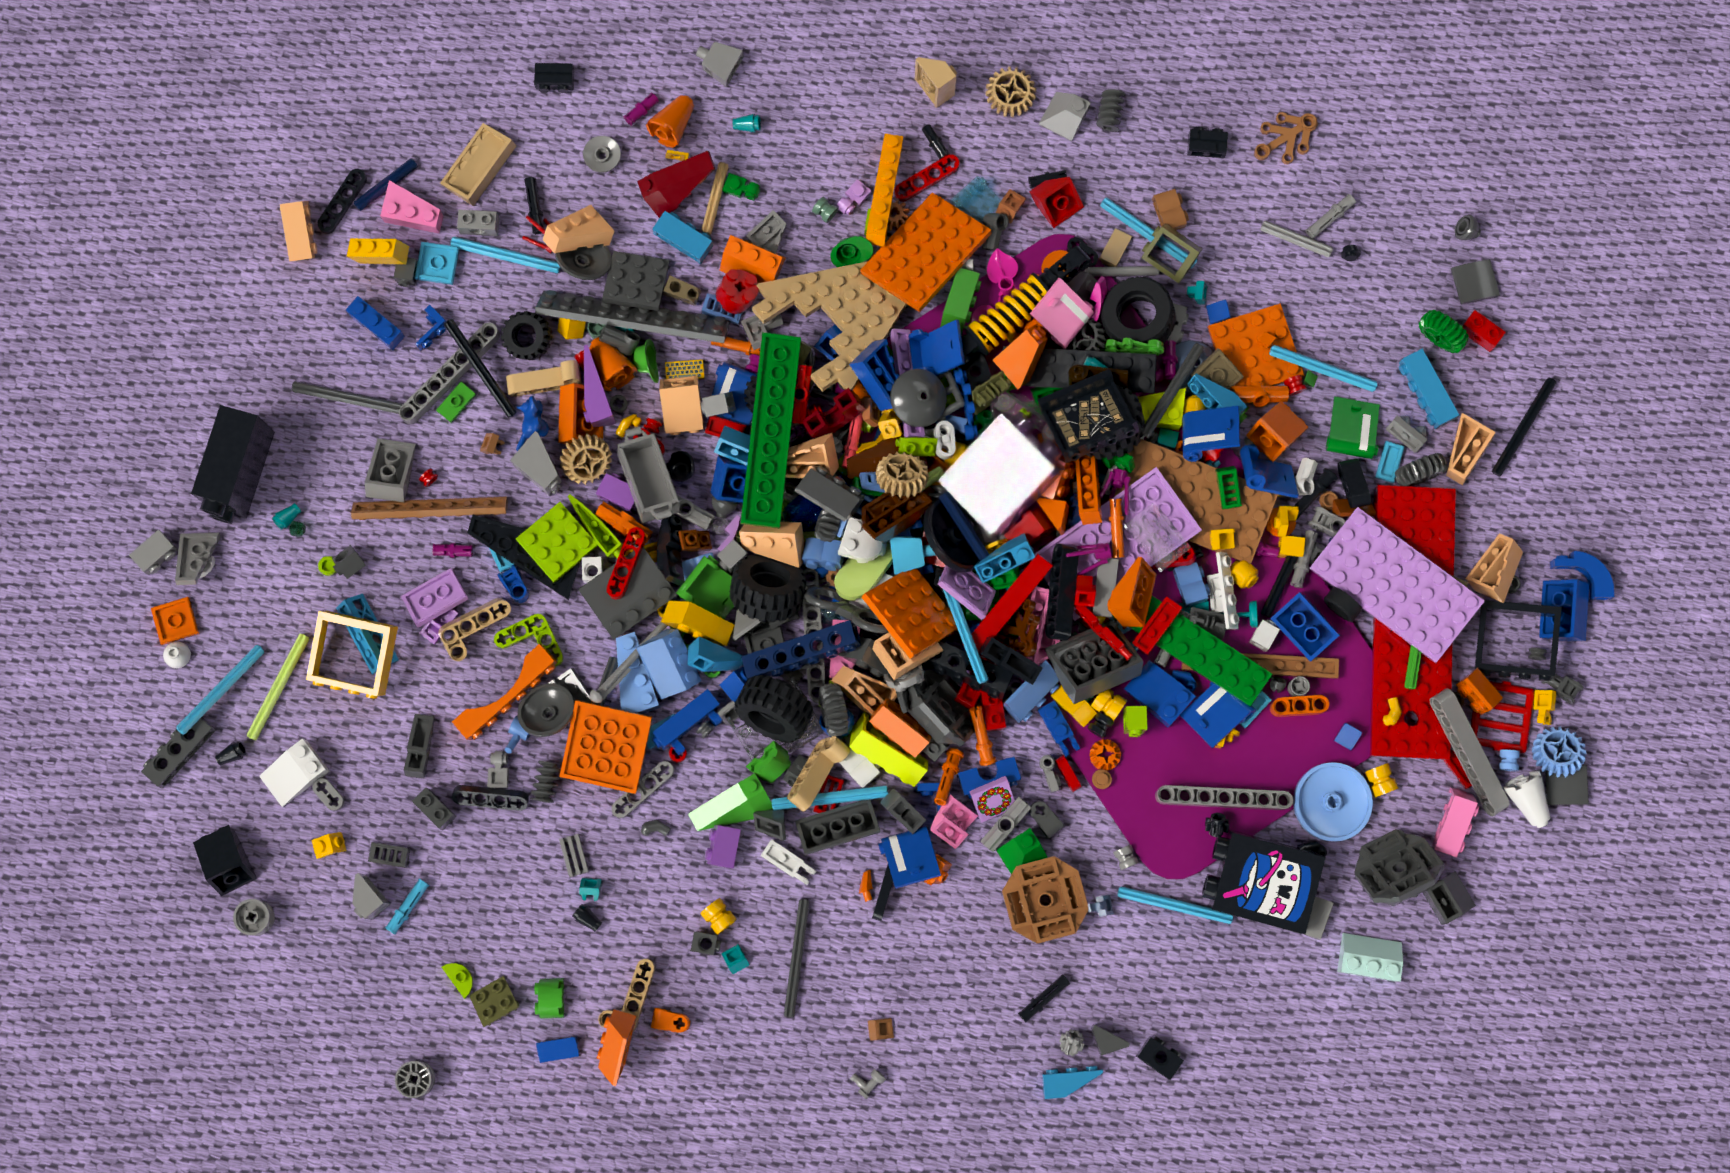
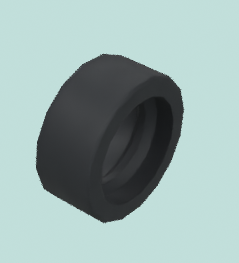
[1324,587,1362,622]

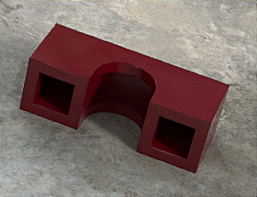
[802,387,866,439]

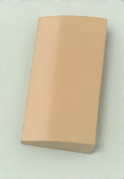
[440,123,516,206]

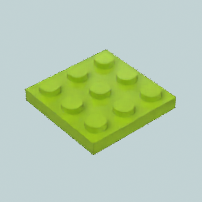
[516,502,598,583]

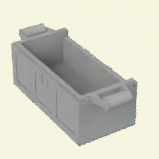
[617,426,679,523]

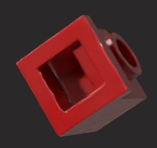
[1074,575,1096,607]

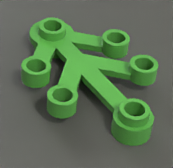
[1100,338,1164,356]

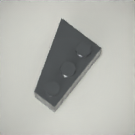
[839,637,888,683]

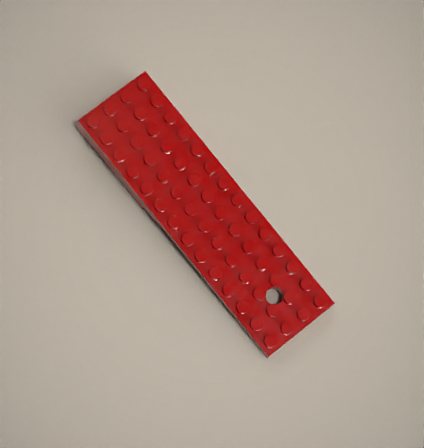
[1370,485,1456,760]

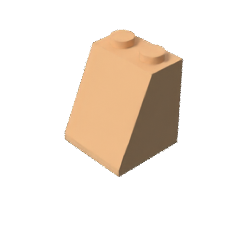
[659,375,704,435]

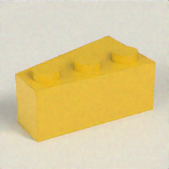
[661,601,734,646]

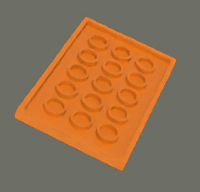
[860,192,992,312]

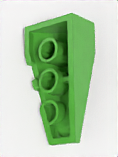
[688,773,773,831]

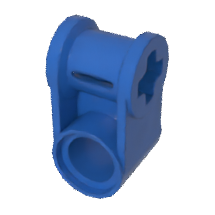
[497,564,529,603]

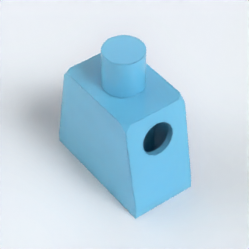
[890,536,936,574]

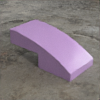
[718,515,741,553]

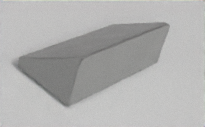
[1304,897,1334,940]

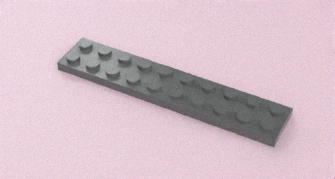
[535,290,730,343]

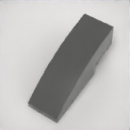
[404,714,434,779]

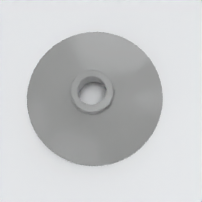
[583,136,621,173]

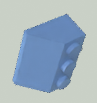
[636,629,702,699]
[1003,660,1060,723]

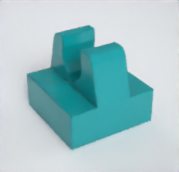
[1187,281,1208,305]
[579,878,601,901]

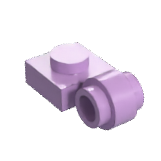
[837,179,872,215]

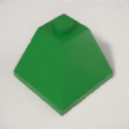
[996,828,1048,874]

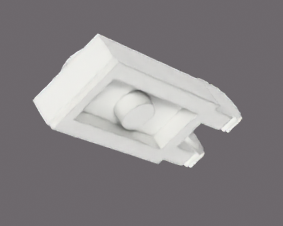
[760,839,816,885]

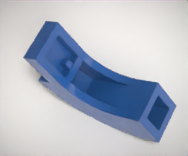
[1550,551,1614,600]

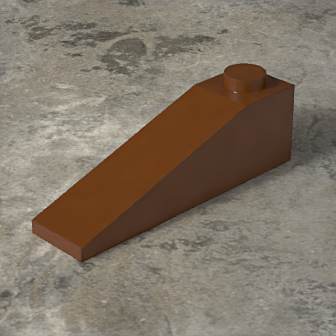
[847,431,927,479]

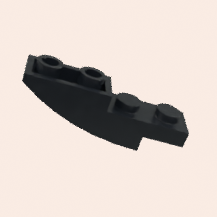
[657,514,685,586]

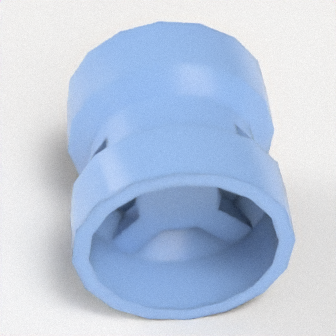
[1499,750,1520,772]

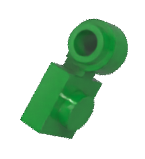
[722,173,761,201]

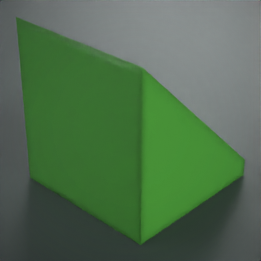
[1303,370,1318,388]

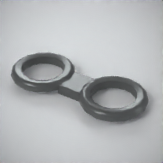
[804,586,888,633]

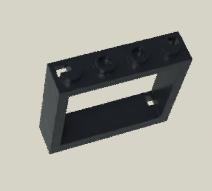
[1475,600,1562,682]

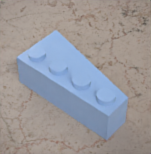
[616,632,661,714]

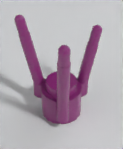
[1099,469,1131,515]
[1066,543,1112,575]

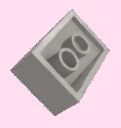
[365,438,416,503]

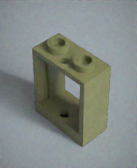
[1141,223,1203,283]

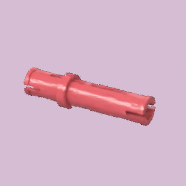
[842,413,863,469]

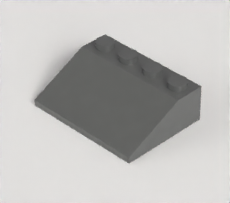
[578,547,677,640]
[1045,620,1143,704]

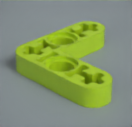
[494,614,564,667]

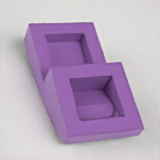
[419,608,460,645]

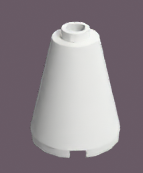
[1503,771,1550,828]

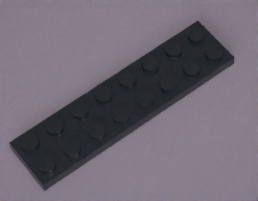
[1003,346,1157,393]

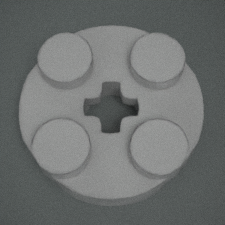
[884,664,924,692]

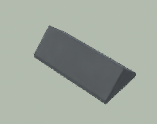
[795,799,880,855]

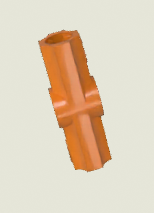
[1230,381,1289,407]
[595,501,653,545]

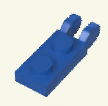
[1037,700,1080,757]

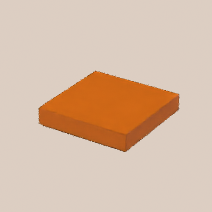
[151,597,200,645]

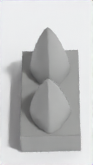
[1386,415,1427,453]

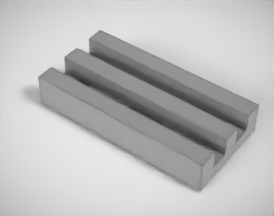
[559,834,589,877]

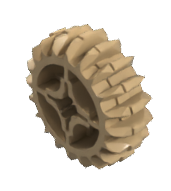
[985,66,1036,118]
[560,433,612,485]
[876,451,929,498]

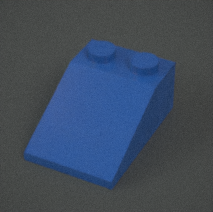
[710,456,747,503]
[1124,660,1196,728]

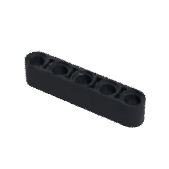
[1045,543,1079,641]

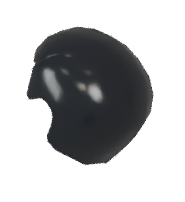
[666,450,695,482]

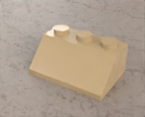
[915,57,957,108]

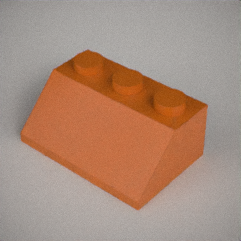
[719,235,786,284]
[558,383,603,444]
[597,1009,637,1086]

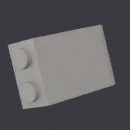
[510,431,562,497]

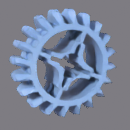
[1532,726,1587,778]

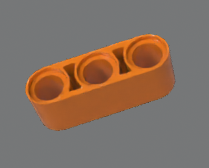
[1270,695,1329,717]

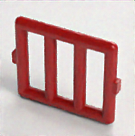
[1471,681,1535,753]

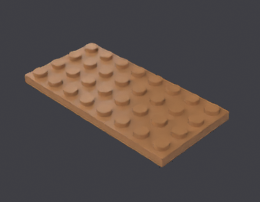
[1114,439,1278,564]

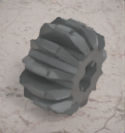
[814,509,840,542]

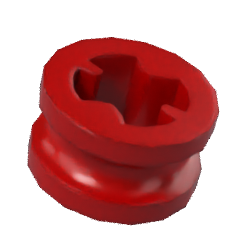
[643,418,663,434]
[419,468,438,487]
[669,747,687,762]

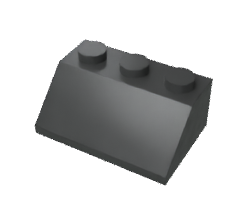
[794,466,865,522]

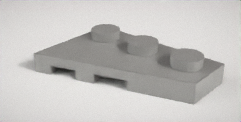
[175,532,220,585]

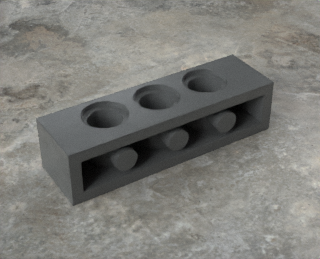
[141,717,216,788]

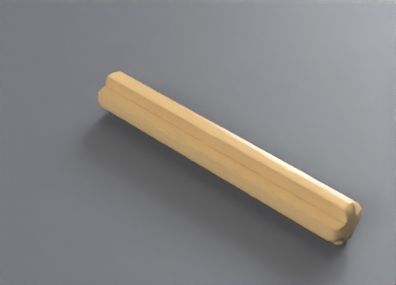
[701,162,728,235]

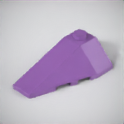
[583,345,616,427]

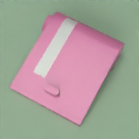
[1030,278,1094,349]

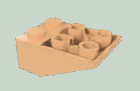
[872,632,943,680]

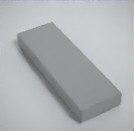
[1092,558,1119,618]

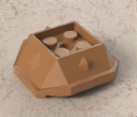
[1002,856,1088,944]

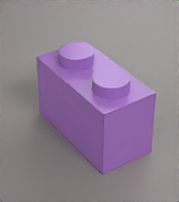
[596,473,636,513]
[705,825,741,869]

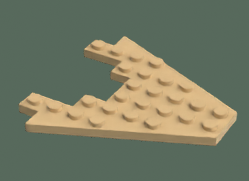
[752,261,907,392]

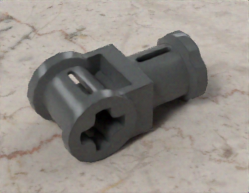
[1541,669,1584,704]

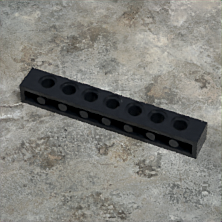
[859,617,1013,699]

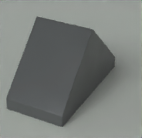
[753,809,786,841]
[1091,1025,1130,1056]

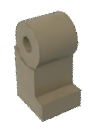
[663,275,701,306]

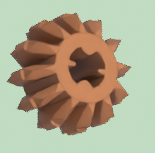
[888,198,910,231]

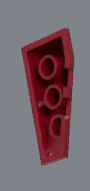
[637,151,715,218]

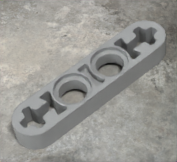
[611,761,674,818]

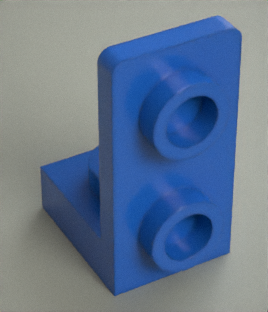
[415,305,447,351]
[917,783,941,813]

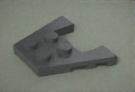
[744,613,812,669]

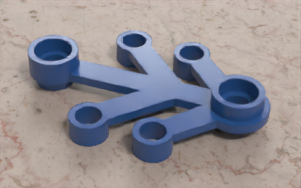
[953,368,978,440]

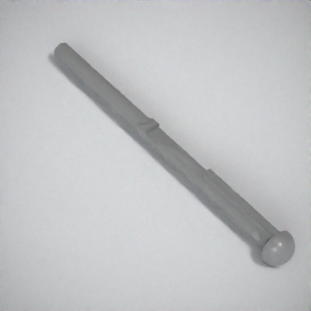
[590,599,685,703]

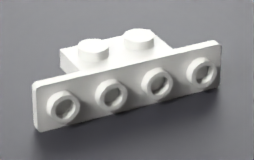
[1207,552,1239,630]

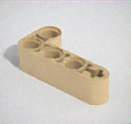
[506,360,582,397]
[438,598,511,661]
[787,736,850,811]
[598,959,656,1032]

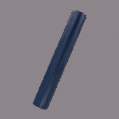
[354,158,418,211]
[939,491,989,561]

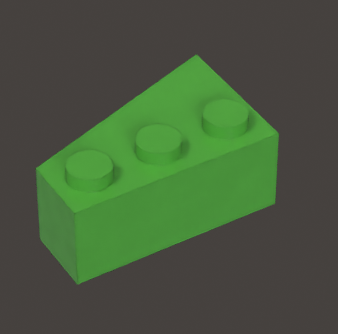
[940,268,981,336]

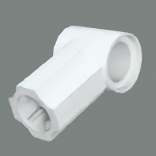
[1295,458,1318,496]

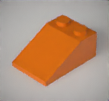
[1107,557,1157,627]

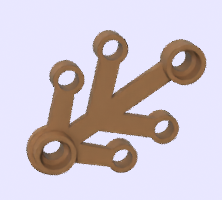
[1254,112,1318,165]

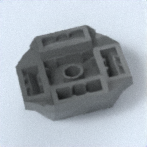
[907,670,977,747]
[1354,829,1445,906]

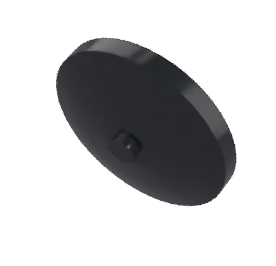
[924,499,986,573]

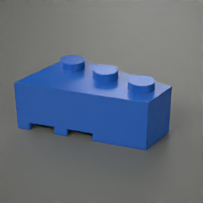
[849,339,899,411]

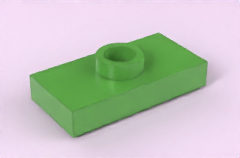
[436,382,476,423]

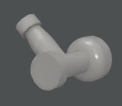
[850,1069,886,1099]

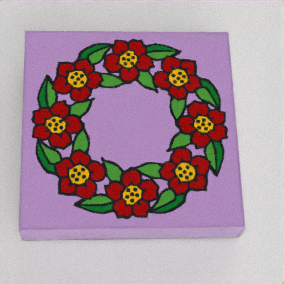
[969,776,1015,823]

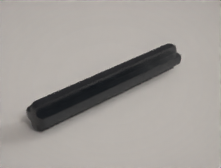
[1261,556,1298,618]

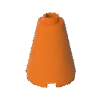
[646,95,694,148]
[589,337,637,391]

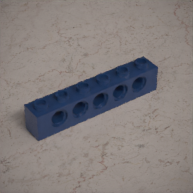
[741,620,861,679]

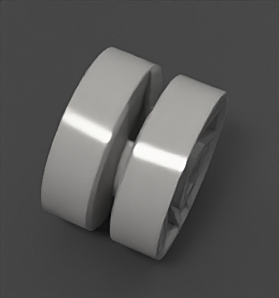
[233,899,275,936]
[395,1060,435,1098]

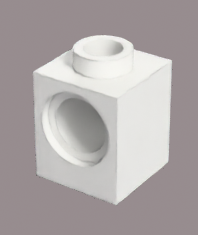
[582,557,604,583]
[1249,620,1280,652]

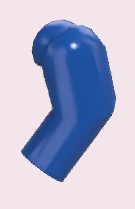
[1171,669,1197,692]

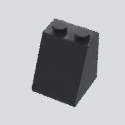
[193,825,257,896]

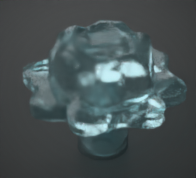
[820,608,841,625]

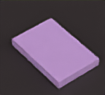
[938,565,996,620]
[401,568,469,628]

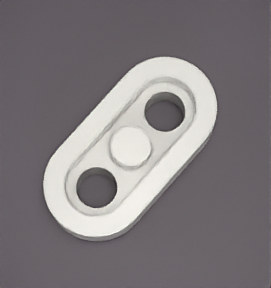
[934,421,956,459]

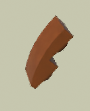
[678,529,712,551]

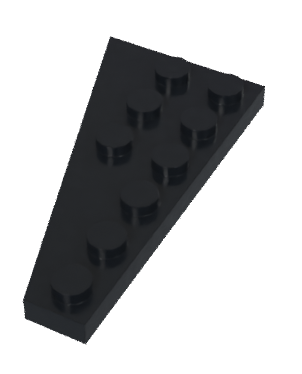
[467,515,580,601]

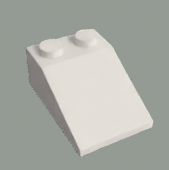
[259,738,330,807]

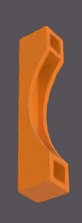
[452,644,558,740]

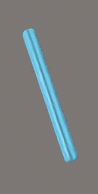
[1100,198,1197,269]
[451,237,561,273]
[1269,345,1377,392]
[939,577,988,684]
[176,645,264,735]
[772,786,888,810]
[1117,886,1233,924]

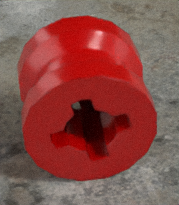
[1284,374,1307,396]

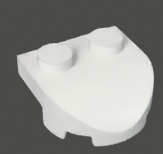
[838,518,883,563]

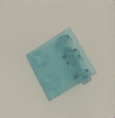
[950,176,1001,223]

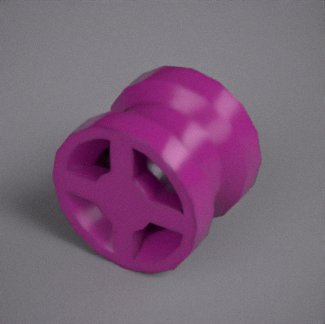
[745,354,759,373]

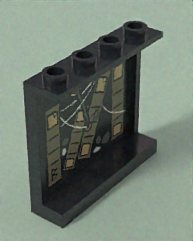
[1037,369,1139,463]

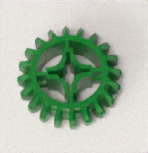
[1418,310,1469,353]

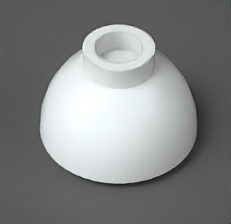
[163,641,191,668]

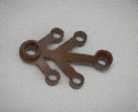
[999,599,1040,657]

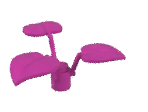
[971,248,1032,323]

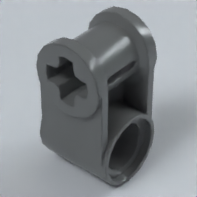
[1029,801,1064,839]

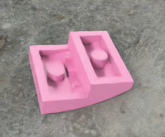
[930,794,978,849]

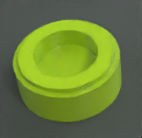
[318,556,336,576]

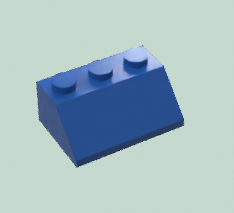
[1539,579,1590,641]
[1270,591,1341,662]

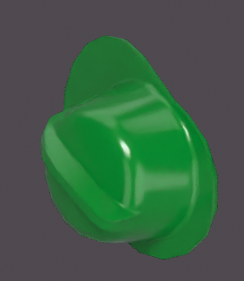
[830,236,873,267]

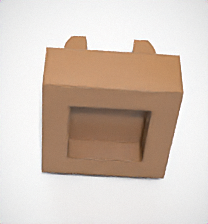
[480,433,505,454]

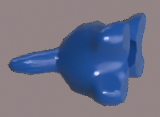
[516,396,549,451]

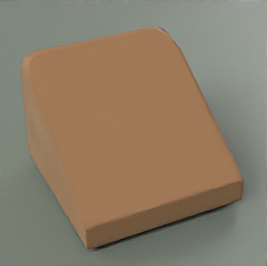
[868,1018,894,1040]

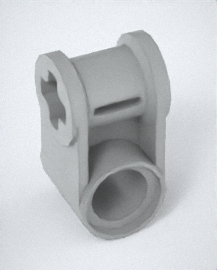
[1308,507,1346,537]

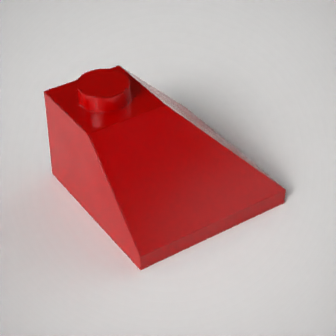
[1029,177,1084,228]

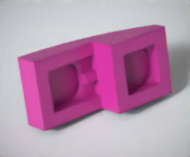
[1090,276,1107,321]

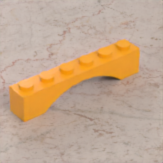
[866,134,903,247]

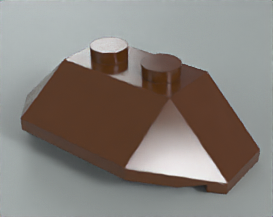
[862,491,932,542]

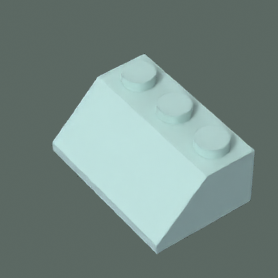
[1337,933,1403,982]

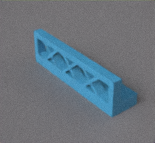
[336,593,399,675]

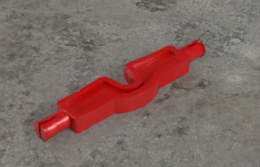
[1074,605,1133,661]

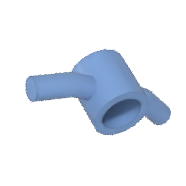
[505,716,530,753]

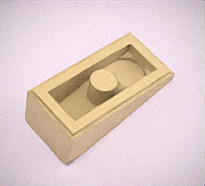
[1099,228,1132,267]

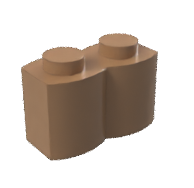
[1152,189,1189,230]

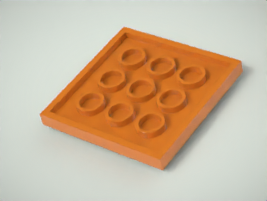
[1207,303,1304,386]
[862,568,958,659]
[559,700,653,794]

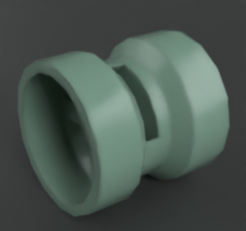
[812,197,838,223]
[587,322,605,339]

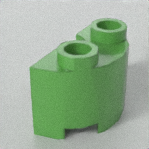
[746,741,791,783]
[534,978,564,1019]

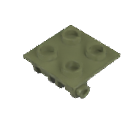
[972,371,1011,415]
[469,976,520,1027]

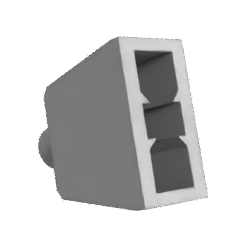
[696,42,744,87]

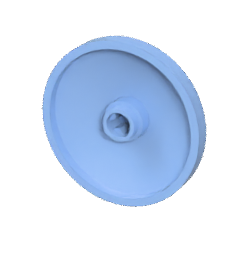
[1293,762,1373,842]

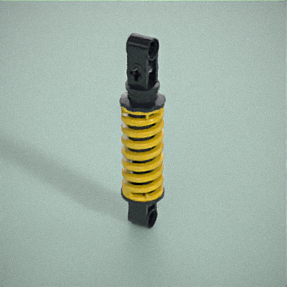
[957,246,1092,369]

